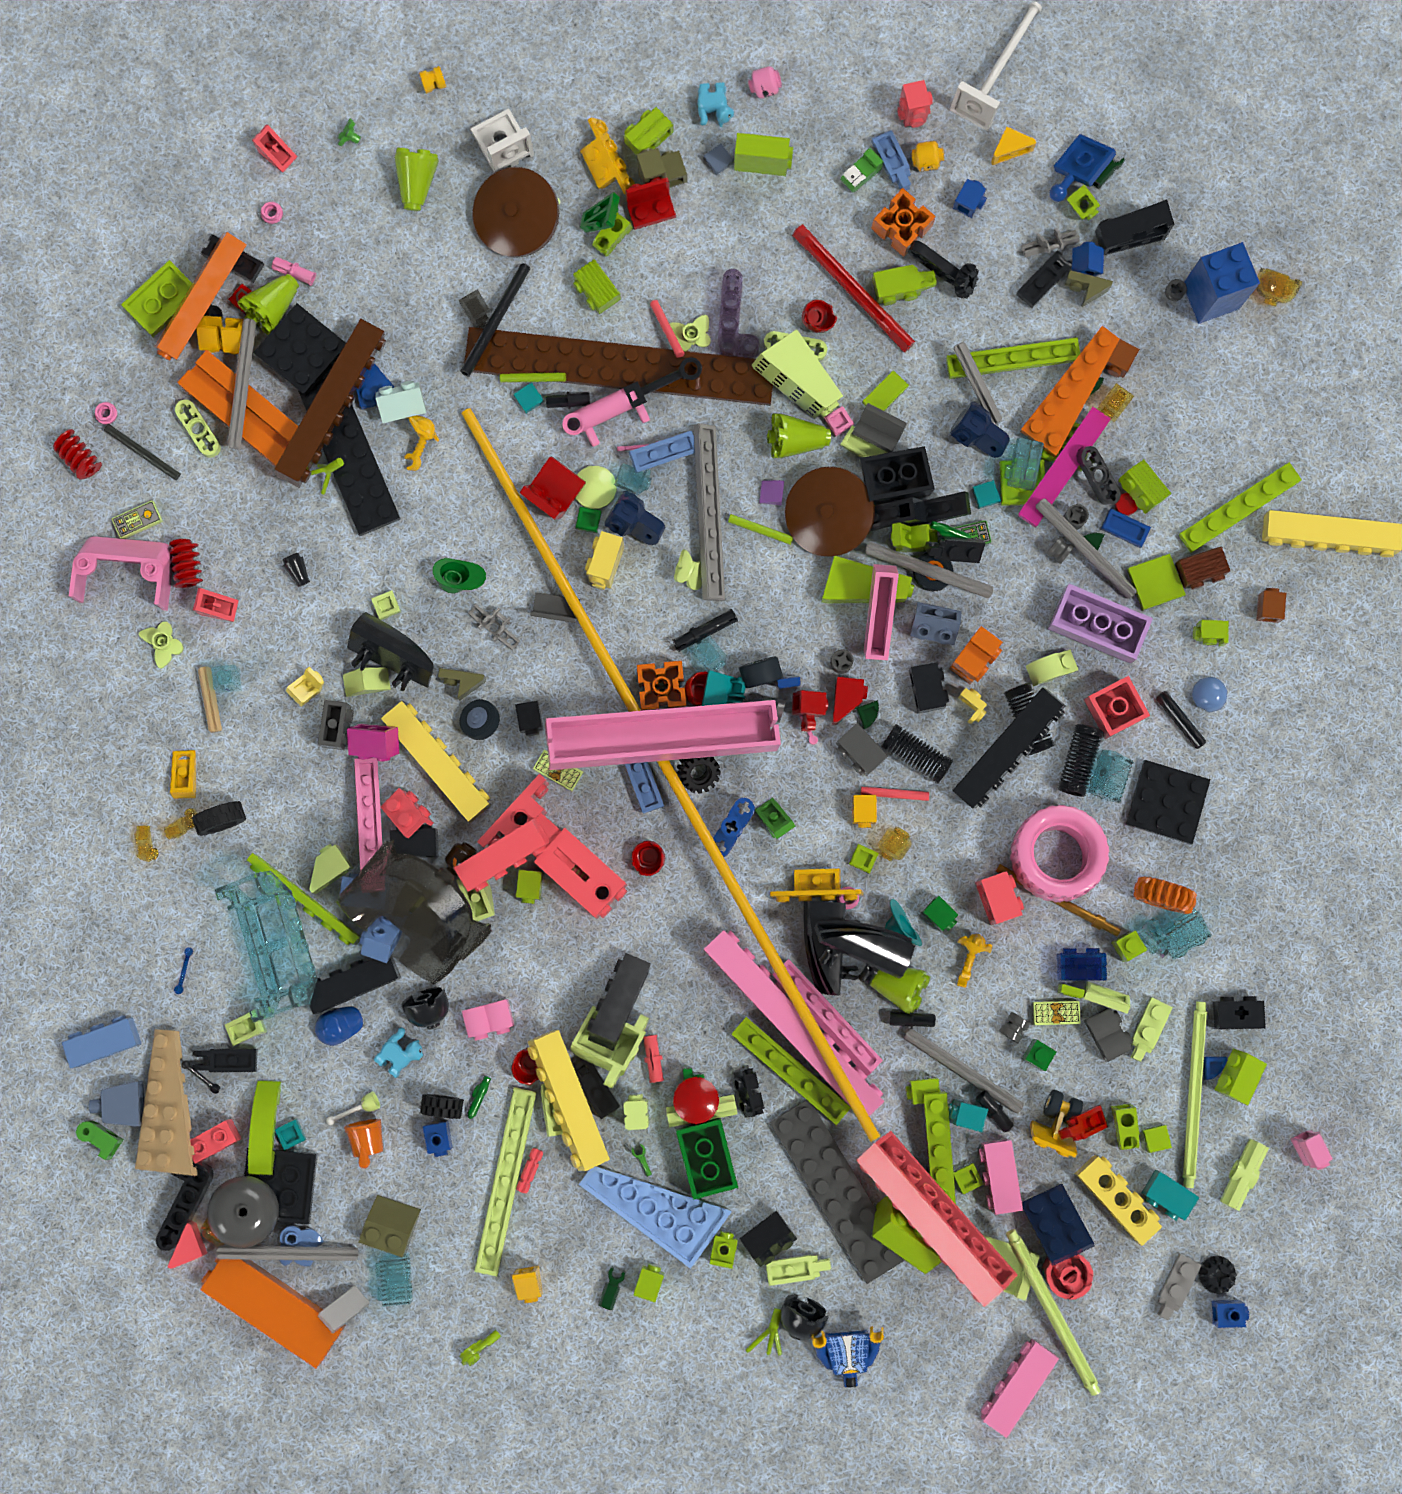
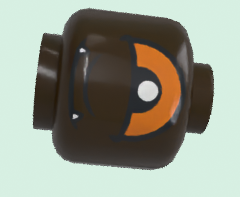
[445,842,478,877]

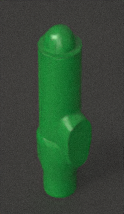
[930,521,971,538]
[467,1075,492,1119]

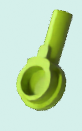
[459,1329,501,1366]

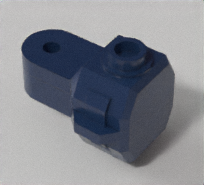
[950,401,1010,458]
[604,490,665,545]

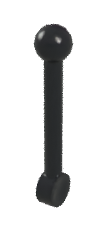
[181,1060,220,1094]

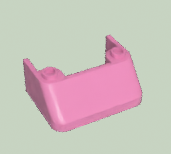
[69,536,174,611]

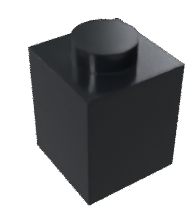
[515,701,543,736]

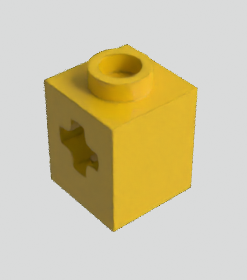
[852,795,877,828]

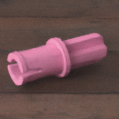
[272,257,316,286]

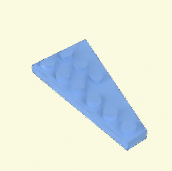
[579,1166,732,1269]

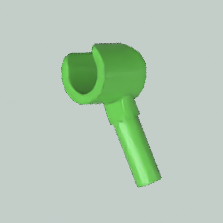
[632,1144,652,1176]

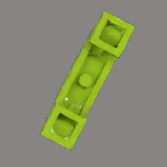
[248,1081,281,1175]

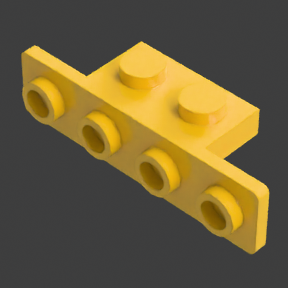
[580,117,635,196]
[770,868,863,902]

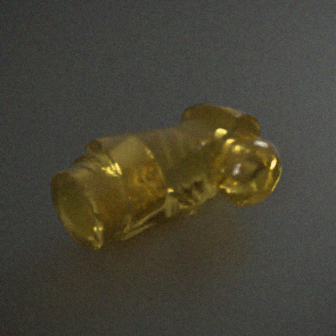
[164,808,197,840]
[134,826,159,862]

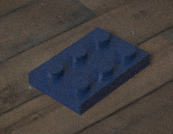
[1022,1184,1095,1266]

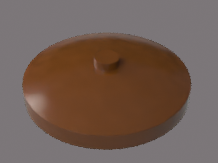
[472,167,560,258]
[785,467,875,557]

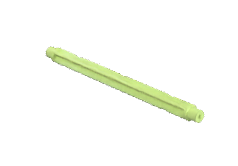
[1182,1002,1207,1188]
[1006,1229,1100,1396]

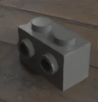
[318,700,354,750]
[836,723,888,777]

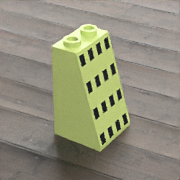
[752,329,843,419]

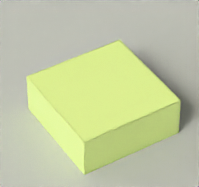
[371,590,401,620]

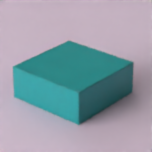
[513,382,544,414]
[972,480,1001,509]
[275,1119,307,1150]

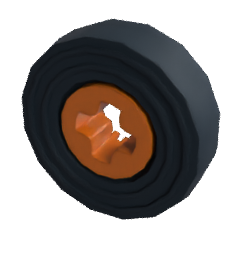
[913,552,954,592]

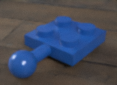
[1049,134,1116,202]

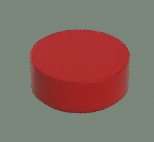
[1115,493,1138,516]

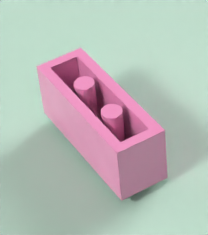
[978,1139,1023,1215]

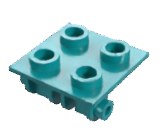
[701,670,746,706]

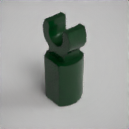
[1093,158,1125,189]
[598,1266,626,1310]

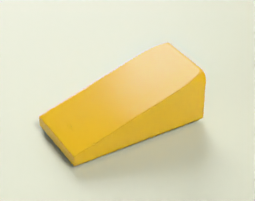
[170,750,196,799]

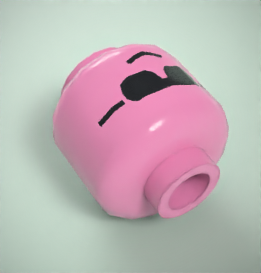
[748,66,782,99]

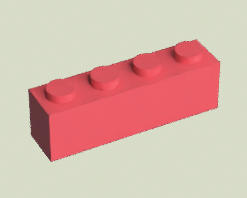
[454,819,550,892]

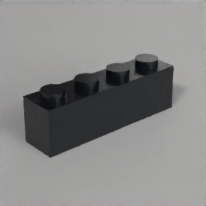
[586,953,651,1051]
[303,955,401,1015]

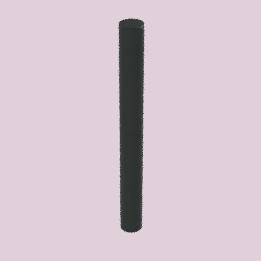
[104,424,181,480]

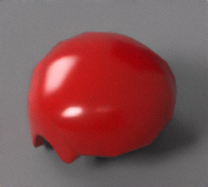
[802,299,837,333]
[684,671,708,706]
[631,841,666,876]
[511,1048,539,1085]

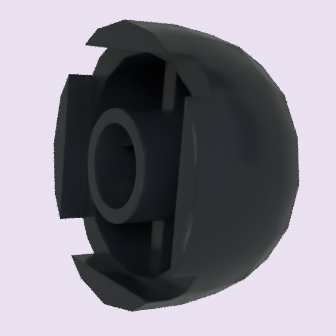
[401,987,449,1029]
[781,1294,829,1340]

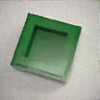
[575,507,602,534]

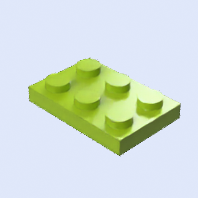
[121,260,193,338]

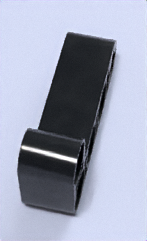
[156,1159,214,1251]

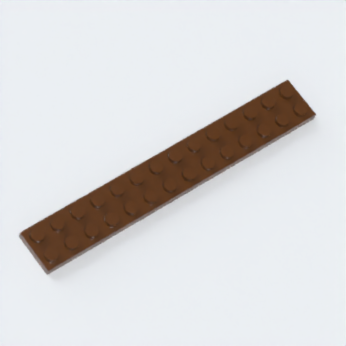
[464,327,773,406]

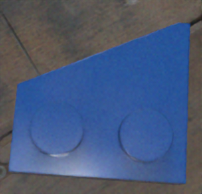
[356,363,395,409]

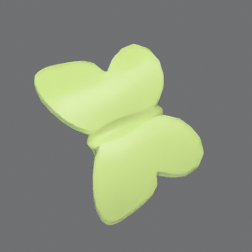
[669,315,711,351]
[674,549,702,590]
[139,622,184,669]

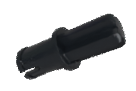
[546,391,590,409]
[890,1011,936,1029]
[976,1090,1014,1132]

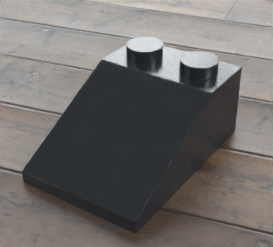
[859,446,935,502]

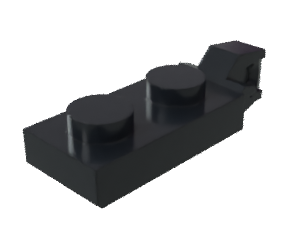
[924,536,986,563]

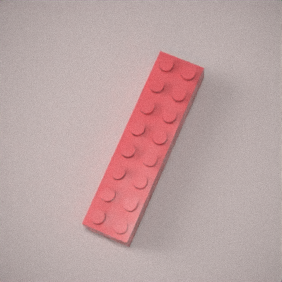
[856,1131,1018,1307]

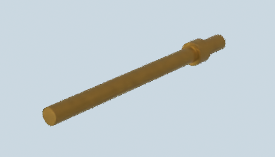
[995,864,1121,937]

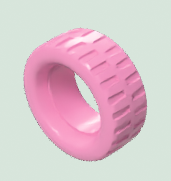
[1010,805,1109,902]

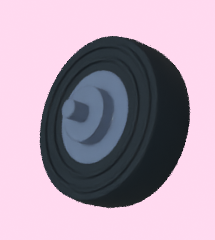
[459,699,500,740]

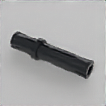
[672,609,738,652]

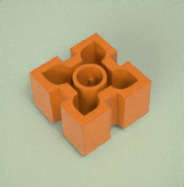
[871,188,936,257]
[949,626,1003,684]
[637,661,686,711]

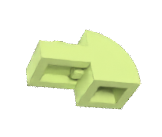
[1026,650,1078,687]

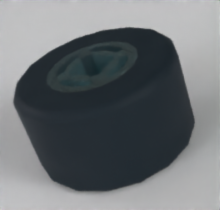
[739,656,783,688]

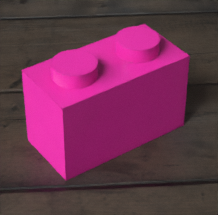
[347,724,399,761]

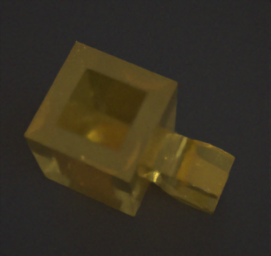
[1097,383,1134,423]

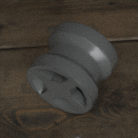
[1046,536,1074,565]
[830,649,854,674]

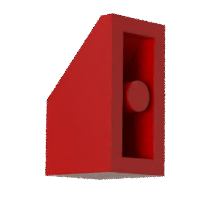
[832,677,868,725]

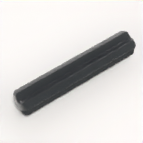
[1156,691,1206,749]

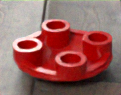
[673,1077,719,1124]

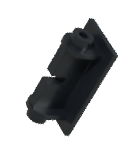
[733,1068,765,1118]

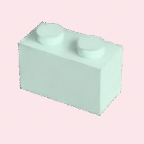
[376,381,426,423]

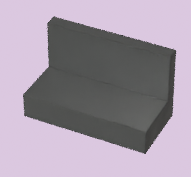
[852,403,907,453]
[530,592,581,623]

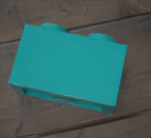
[948,1099,988,1132]
[1141,1169,1200,1221]

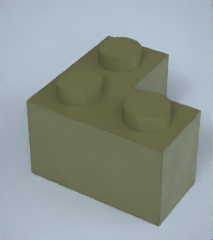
[637,148,687,188]

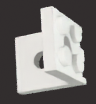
[471,109,534,173]

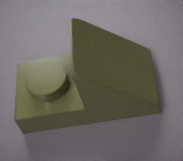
[1064,270,1113,307]
[438,668,486,701]

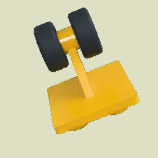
[1030,1089,1083,1158]

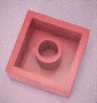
[1084,676,1150,739]
[975,871,1024,925]

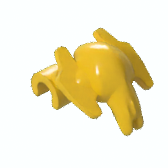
[404,415,440,471]
[957,933,993,988]

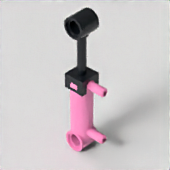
[562,357,702,447]

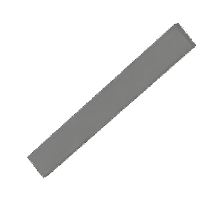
[693,423,725,601]

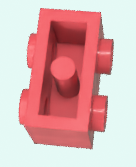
[897,80,933,128]

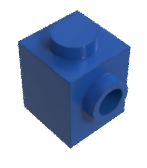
[953,178,987,218]
[1072,242,1104,276]
[423,1121,453,1157]
[1212,1300,1249,1328]

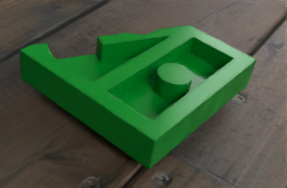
[580,192,620,233]

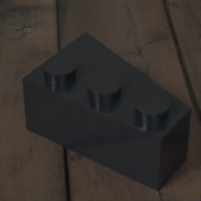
[1095,200,1174,255]

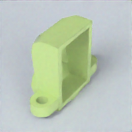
[571,1006,650,1089]

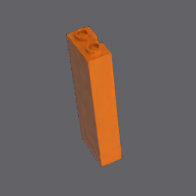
[154,232,247,361]
[177,350,298,467]
[200,1258,346,1369]

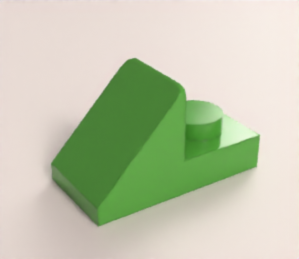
[755,797,796,839]

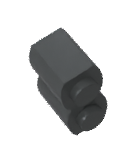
[1084,1008,1133,1062]

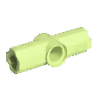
[666,1094,738,1127]
[1220,1139,1269,1211]

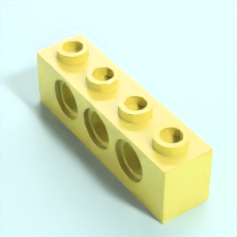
[1074,1155,1162,1246]

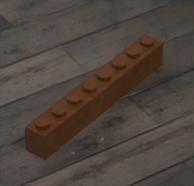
[274,318,386,488]

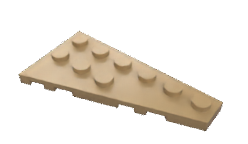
[135,1029,197,1176]

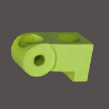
[592,212,633,257]
[1111,1104,1140,1150]

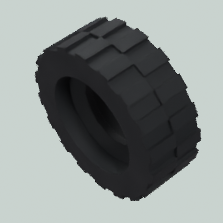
[192,801,246,836]

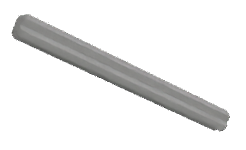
[228,319,256,449]
[1036,499,1137,599]
[865,542,994,598]
[904,1029,1024,1113]
[216,1245,358,1261]

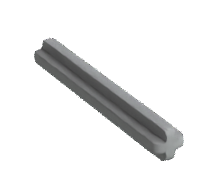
[953,342,1002,424]

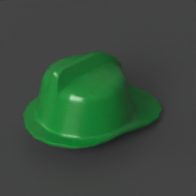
[432,558,486,594]

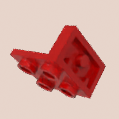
[625,177,676,230]
[519,456,586,520]

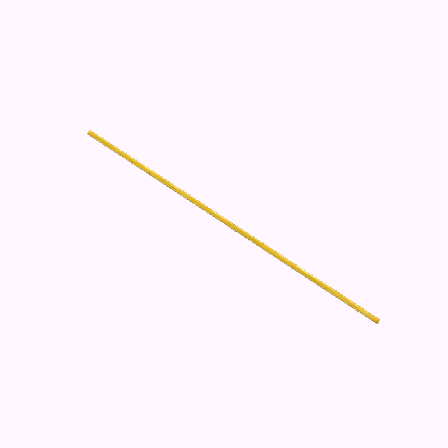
[461,408,881,1142]

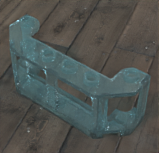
[214,871,317,1023]

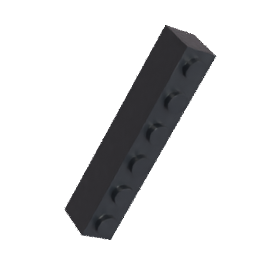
[952,687,1066,809]

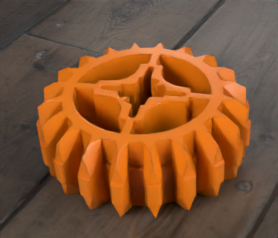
[1134,876,1197,914]

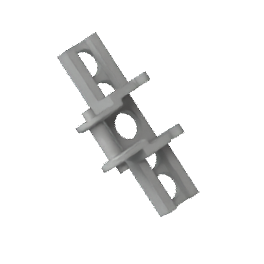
[1021,228,1080,258]
[468,604,520,651]

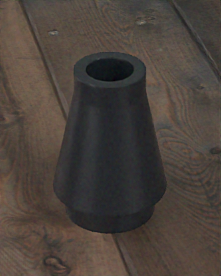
[282,552,310,587]

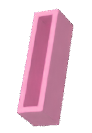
[864,564,899,661]
[980,1338,1059,1438]

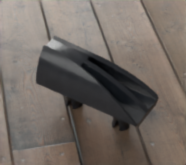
[347,612,434,691]
[803,901,861,996]
[815,920,915,985]

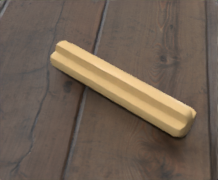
[198,667,222,733]

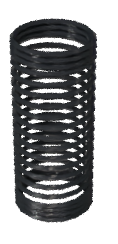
[1004,683,1055,756]
[881,724,953,784]
[1058,724,1104,797]

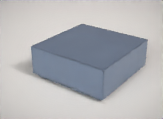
[703,143,734,175]

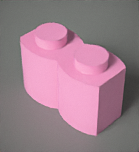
[462,999,515,1041]
[1290,1130,1333,1170]

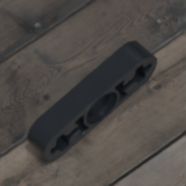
[908,240,960,286]
[1076,446,1121,505]

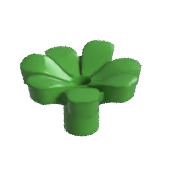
[337,118,361,146]

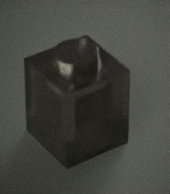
[458,289,492,328]

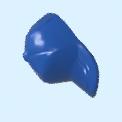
[315,1006,363,1046]

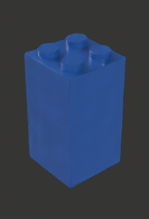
[1184,242,1260,324]

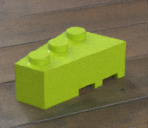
[872,1196,942,1275]

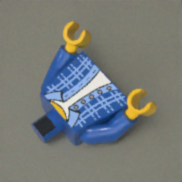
[811,1326,884,1388]

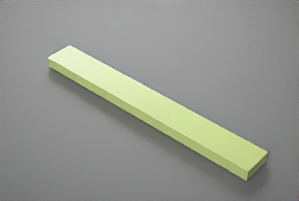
[474,1087,537,1276]

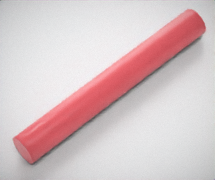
[650,300,685,358]
[861,786,929,801]

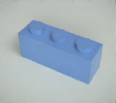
[61,1015,142,1069]

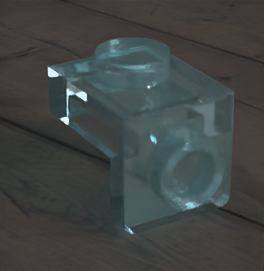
[614,463,652,495]
[1137,918,1169,958]

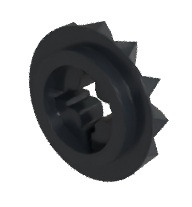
[954,263,979,299]
[1199,1256,1237,1294]

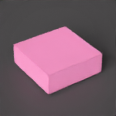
[824,406,854,437]

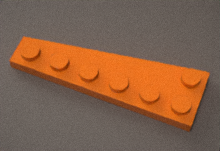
[1020,326,1120,458]

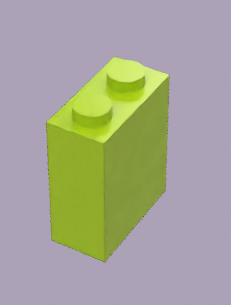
[734,133,794,176]

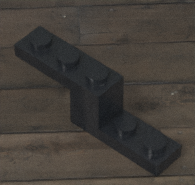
[870,491,971,531]

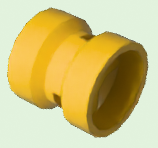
[419,66,446,94]

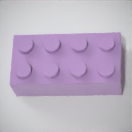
[1048,584,1153,664]

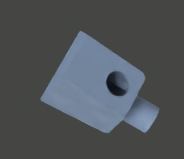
[89,1081,144,1126]

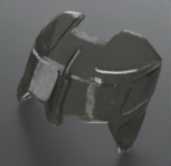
[336,840,492,985]

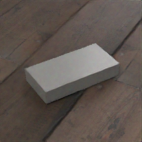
[318,1285,370,1333]

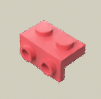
[380,788,434,839]

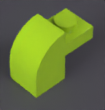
[891,523,938,552]

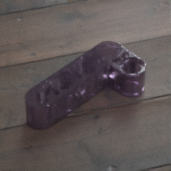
[718,269,760,359]

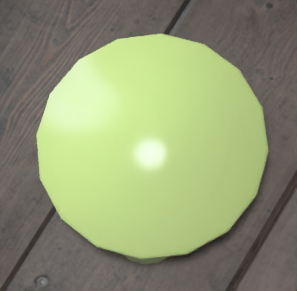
[576,466,617,509]

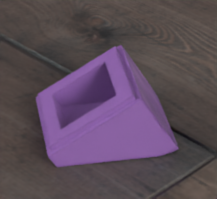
[759,480,784,506]

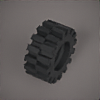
[676,757,721,794]
[420,1094,464,1119]

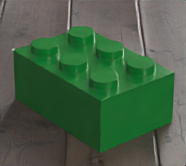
[676,1118,738,1200]

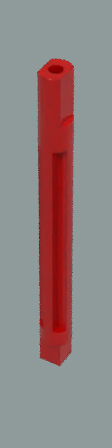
[792,224,915,353]

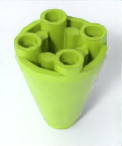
[394,147,439,211]
[238,274,299,335]
[767,413,831,458]
[870,968,931,1014]

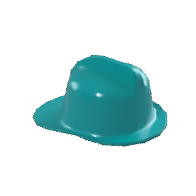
[885,899,922,947]

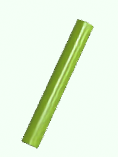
[500,373,566,382]
[728,514,793,545]

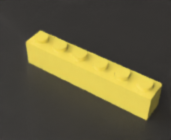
[1262,510,1402,558]
[381,701,491,823]
[527,1030,610,1171]

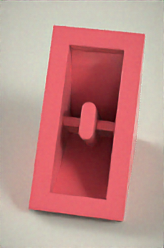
[252,124,297,172]
[193,588,239,622]
[168,1221,208,1269]

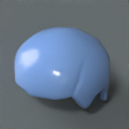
[1192,677,1228,712]

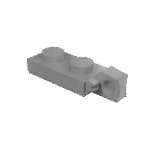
[1157,1253,1201,1321]

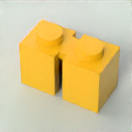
[196,316,244,354]

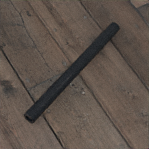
[460,263,530,377]

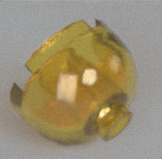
[1256,267,1303,307]

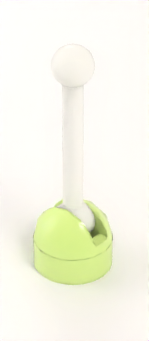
[326,1091,380,1125]

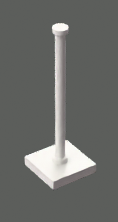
[950,1,1042,131]

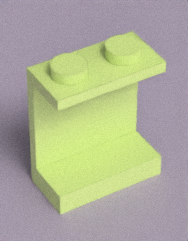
[983,1235,1040,1301]

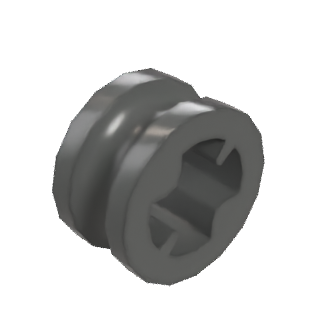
[1165,279,1187,301]

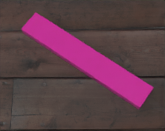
[1017,407,1111,528]

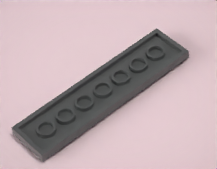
[770,1100,905,1284]

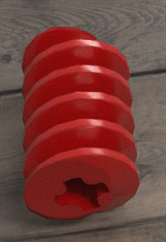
[53,429,102,480]
[169,539,203,588]

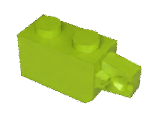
[872,265,937,306]

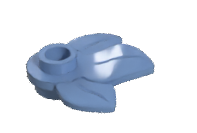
[280,1225,323,1266]

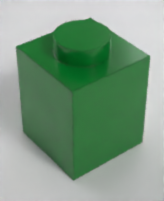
[921,896,958,932]
[1021,1039,1057,1072]

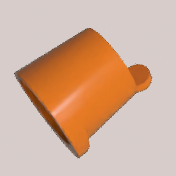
[344,1118,383,1169]

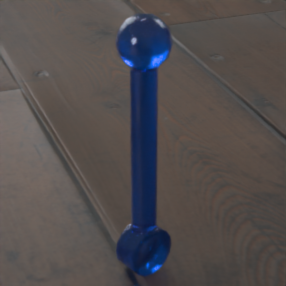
[174,947,193,994]

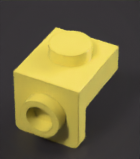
[286,667,324,707]
[958,688,987,724]

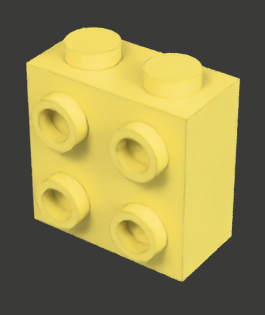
[585,531,624,590]

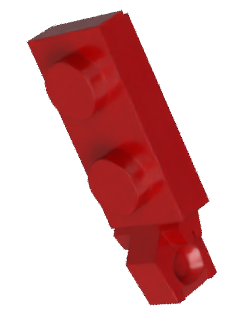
[1058,1105,1108,1141]

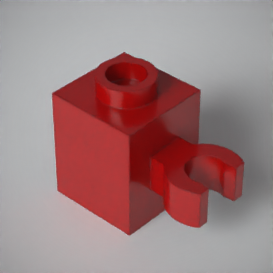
[792,690,828,732]

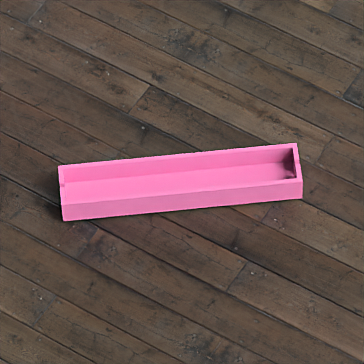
[545,700,781,770]
[704,930,884,1116]

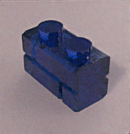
[1057,948,1107,981]

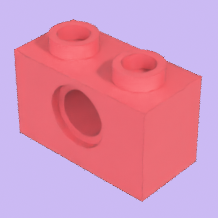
[190,1119,242,1164]

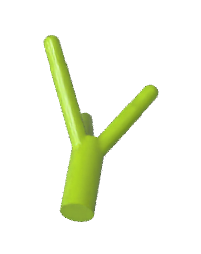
[311,458,344,495]
[746,1308,782,1356]

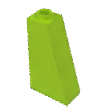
[821,556,915,603]

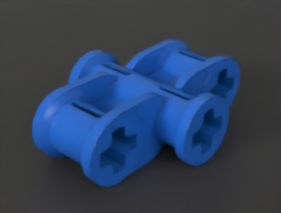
[713,798,755,857]

